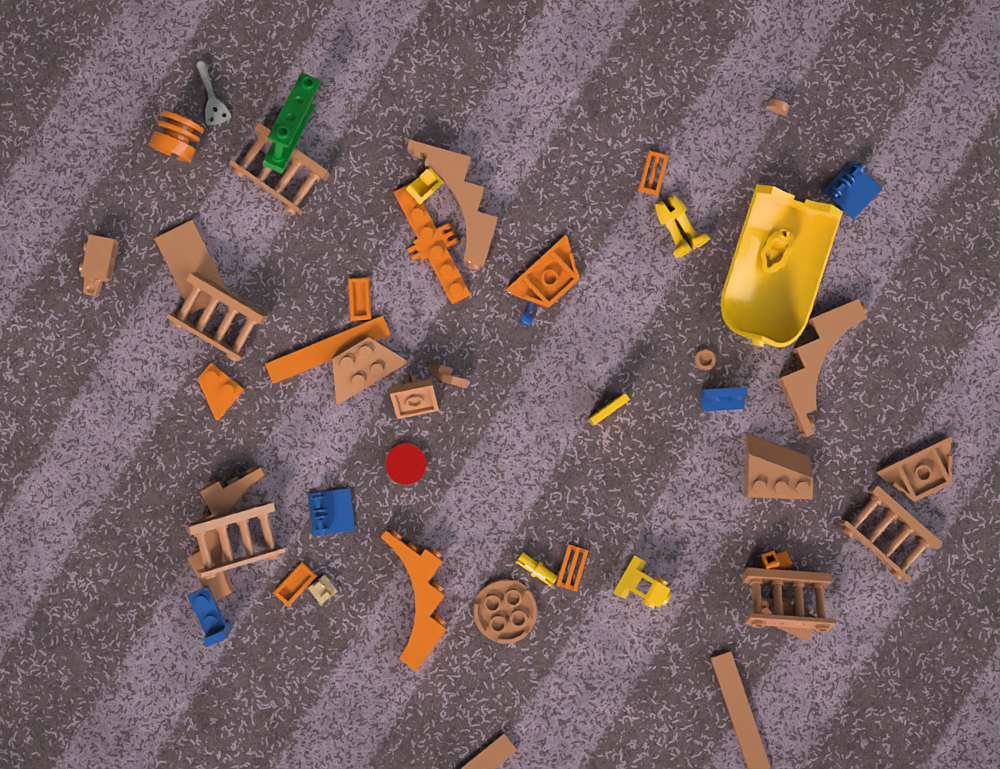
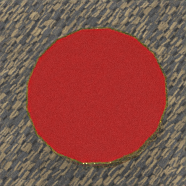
[385,443,427,485]

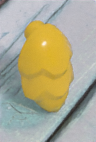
[761,228,795,273]

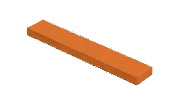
[265,316,391,384]

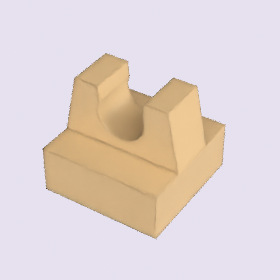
[308,575,338,605]

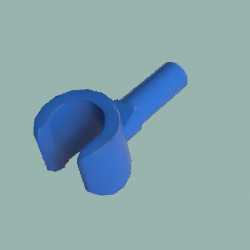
[520,301,535,327]

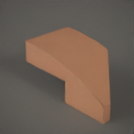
[427,363,468,388]

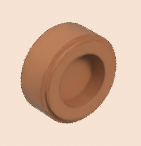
[694,349,716,370]

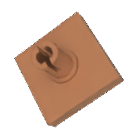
[389,375,439,419]

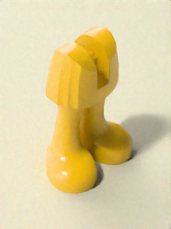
[655,194,710,259]

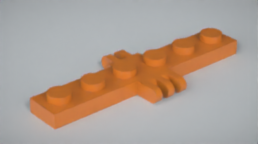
[394,183,471,304]

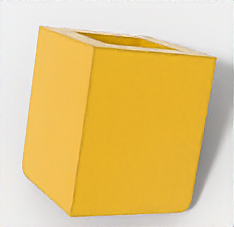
[406,167,444,204]

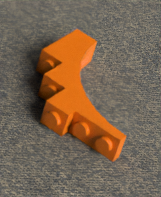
[381,529,448,671]

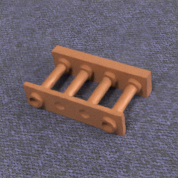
[229,122,330,215]
[166,272,269,361]
[840,485,942,582]
[185,501,285,579]
[742,568,836,632]

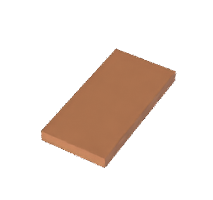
[154,220,228,314]

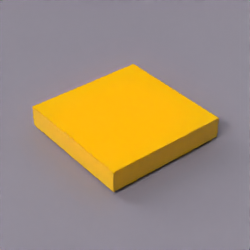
[588,393,630,426]

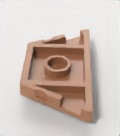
[332,336,408,405]
[875,436,953,502]

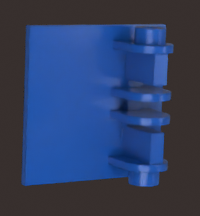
[823,160,883,219]
[308,488,355,536]

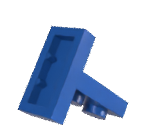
[187,586,232,647]

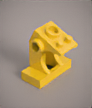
[613,555,671,609]

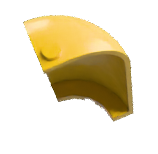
[721,184,843,347]

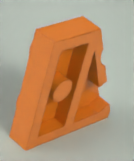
[198,363,245,421]

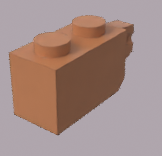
[79,235,119,296]
[761,596,817,641]

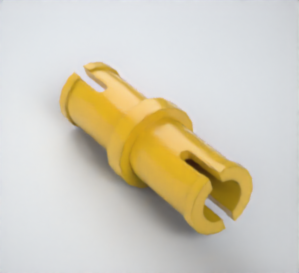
[515,551,558,587]

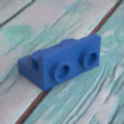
[701,387,748,411]

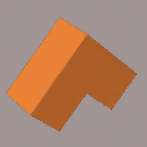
[761,551,792,570]

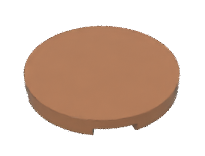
[473,579,538,644]

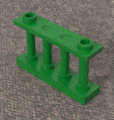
[263,72,321,174]

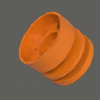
[148,111,205,163]

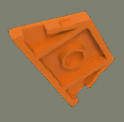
[505,235,580,308]

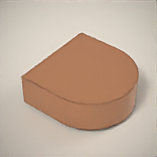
[765,98,789,116]

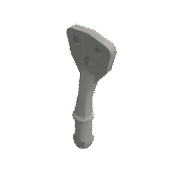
[196,60,232,126]

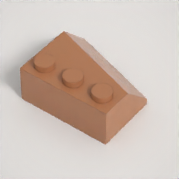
[744,433,813,500]

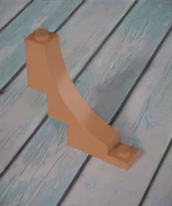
[407,139,498,271]
[778,299,867,437]

